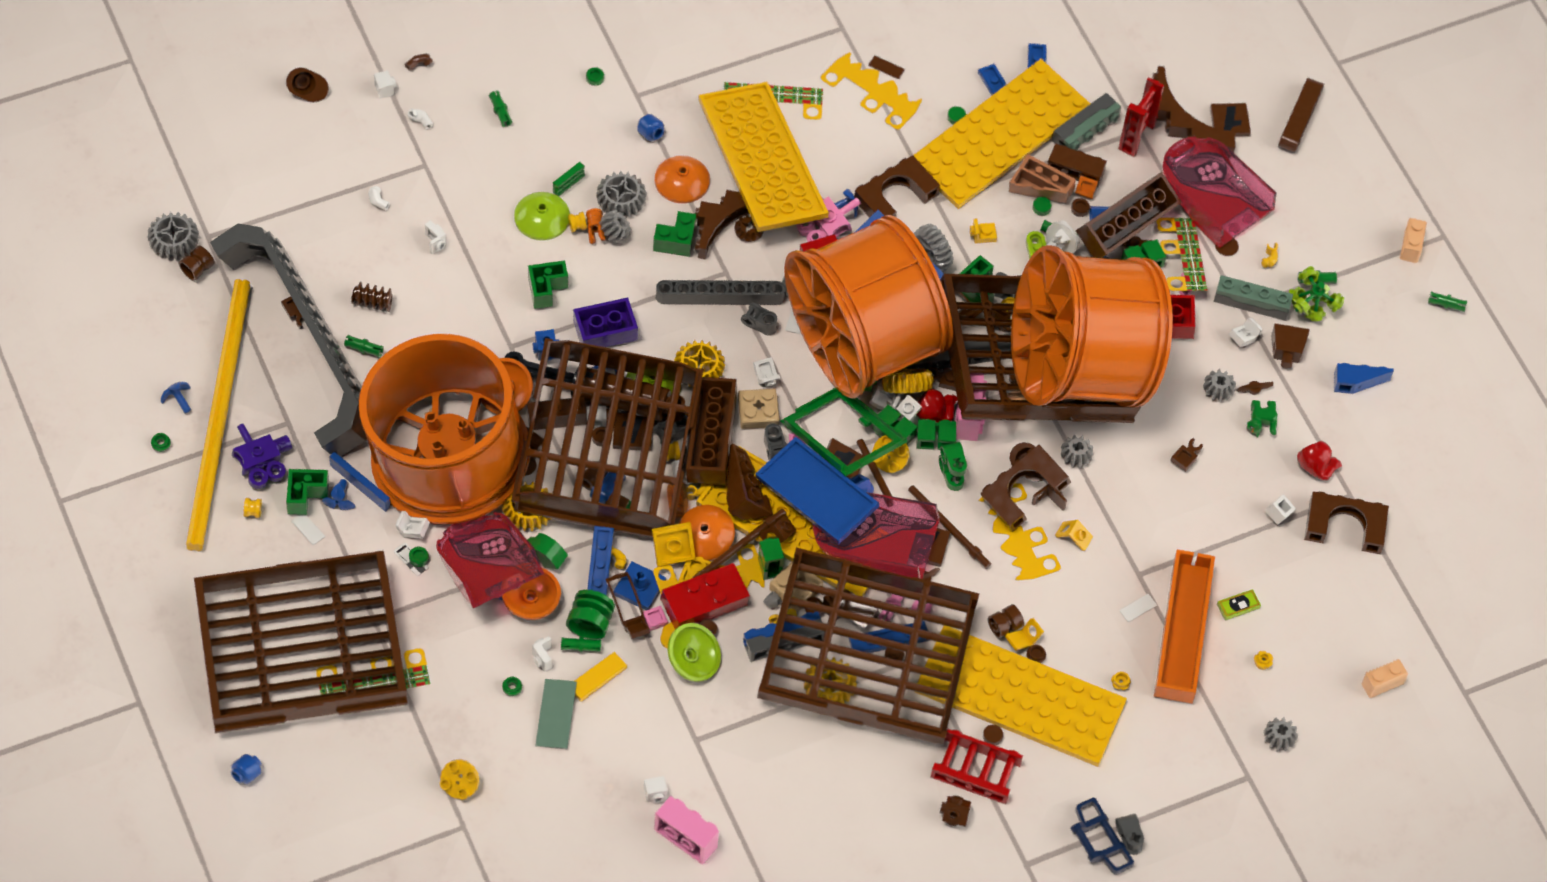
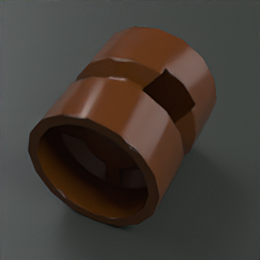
[179,246,215,281]
[988,604,1025,639]

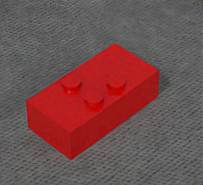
[1170,295,1195,339]
[660,563,750,629]

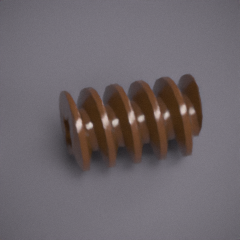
[351,281,393,312]

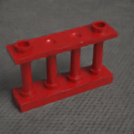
[1118,77,1164,157]
[930,729,1023,805]

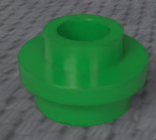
[151,433,171,452]
[502,676,522,696]

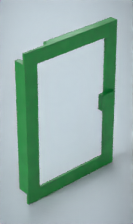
[780,388,907,477]

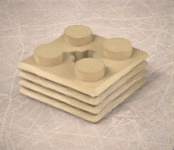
[738,389,779,429]
[769,561,823,612]

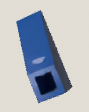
[1334,363,1394,394]

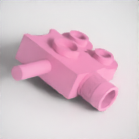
[797,196,861,242]

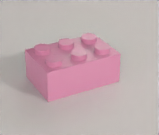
[955,374,987,441]
[654,796,719,865]

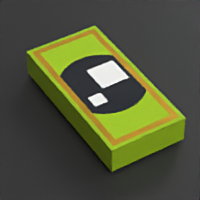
[1217,589,1261,620]

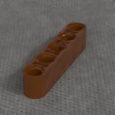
[1278,77,1324,152]

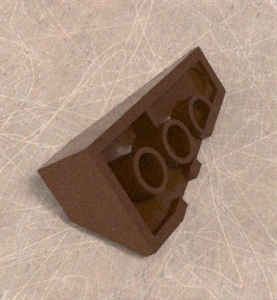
[726,443,773,520]

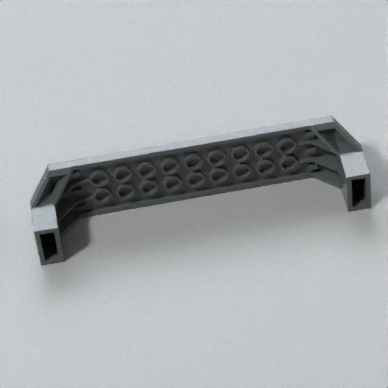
[210,223,367,457]

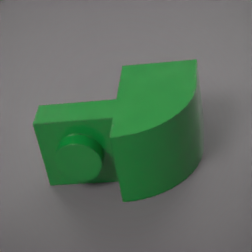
[521,533,568,570]

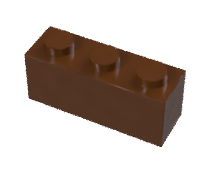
[1048,143,1107,188]
[527,397,587,430]

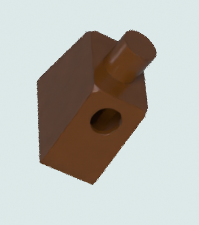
[1271,323,1310,369]

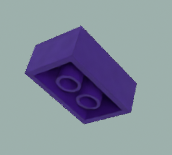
[573,297,638,347]

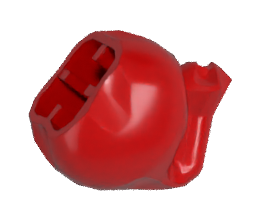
[917,389,957,423]
[1297,441,1342,480]

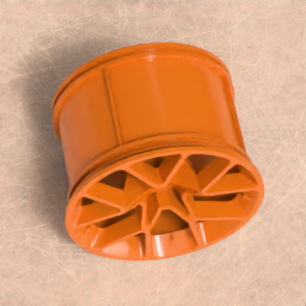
[784,215,953,398]
[1011,245,1173,407]
[359,334,530,524]

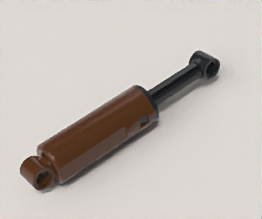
[505,351,685,422]

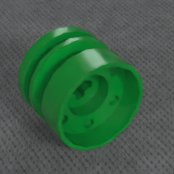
[566,589,615,640]

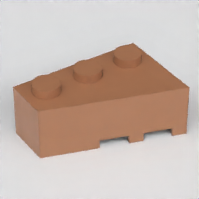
[1009,154,1076,203]

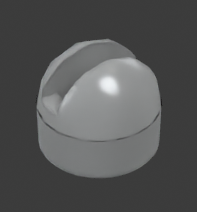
[763,591,781,608]

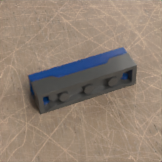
[743,612,825,662]

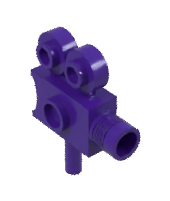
[232,424,292,489]

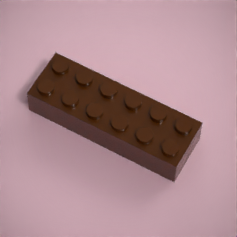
[1075,172,1182,258]
[686,377,738,485]

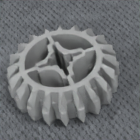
[596,171,646,217]
[148,211,199,260]
[914,224,954,272]

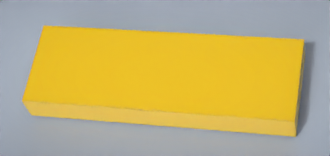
[575,651,627,702]

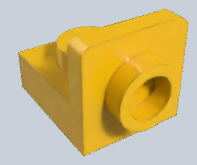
[969,218,997,244]

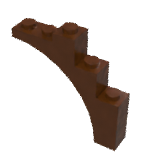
[1152,66,1236,158]
[695,190,749,259]

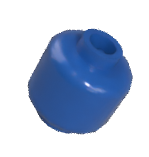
[637,114,664,141]
[231,754,261,784]

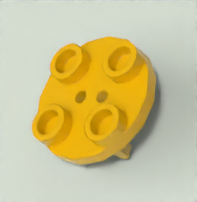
[872,435,910,473]
[440,759,479,800]

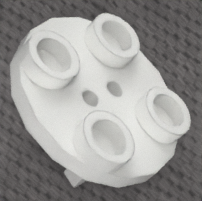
[1046,220,1080,254]

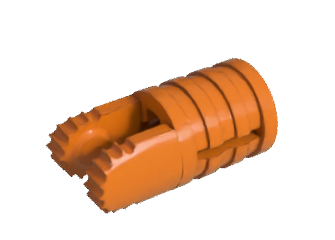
[586,208,606,244]

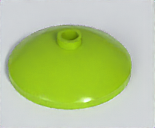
[514,192,570,240]
[667,623,721,682]

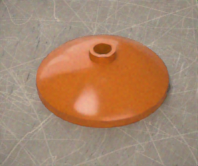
[654,156,710,204]
[481,358,533,414]
[678,505,735,561]
[501,565,561,620]

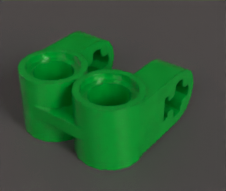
[938,442,967,491]

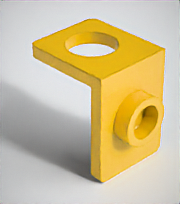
[1055,520,1093,551]
[1005,618,1044,651]

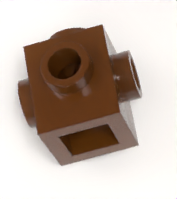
[940,795,971,827]

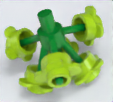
[1289,266,1344,321]

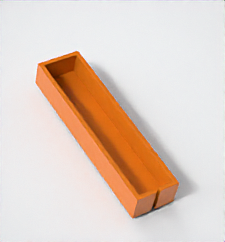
[1153,549,1215,704]

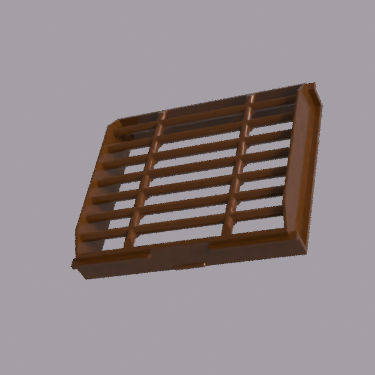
[940,274,1141,423]
[511,338,704,538]
[757,547,980,745]
[194,550,408,734]

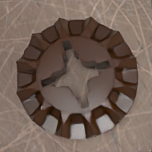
[734,214,764,242]

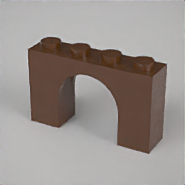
[854,155,940,218]
[980,445,1071,532]
[1304,491,1389,554]

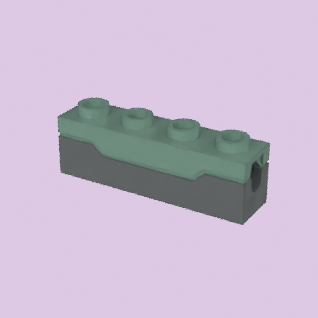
[1052,93,1121,150]
[1214,275,1293,321]

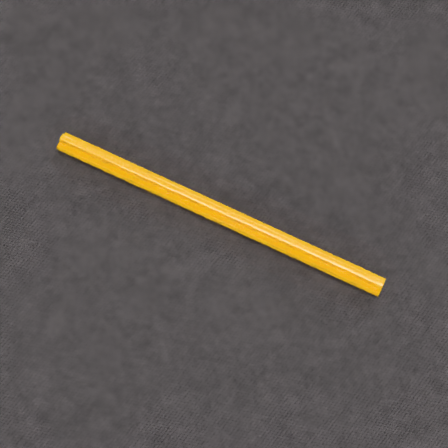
[186,279,250,551]

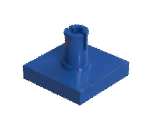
[613,561,666,610]

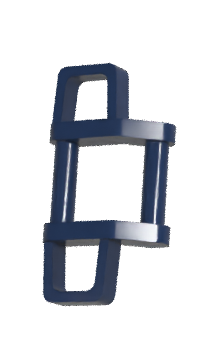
[1070,797,1134,874]

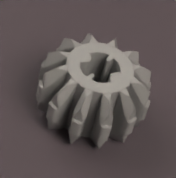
[599,210,631,243]
[1203,369,1236,402]
[1061,435,1093,468]
[1264,717,1298,751]

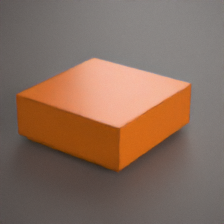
[1075,175,1098,199]

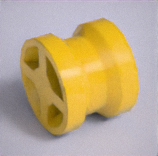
[568,212,587,232]
[667,441,680,462]
[244,498,262,518]

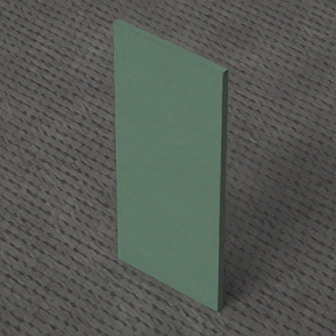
[535,679,577,749]

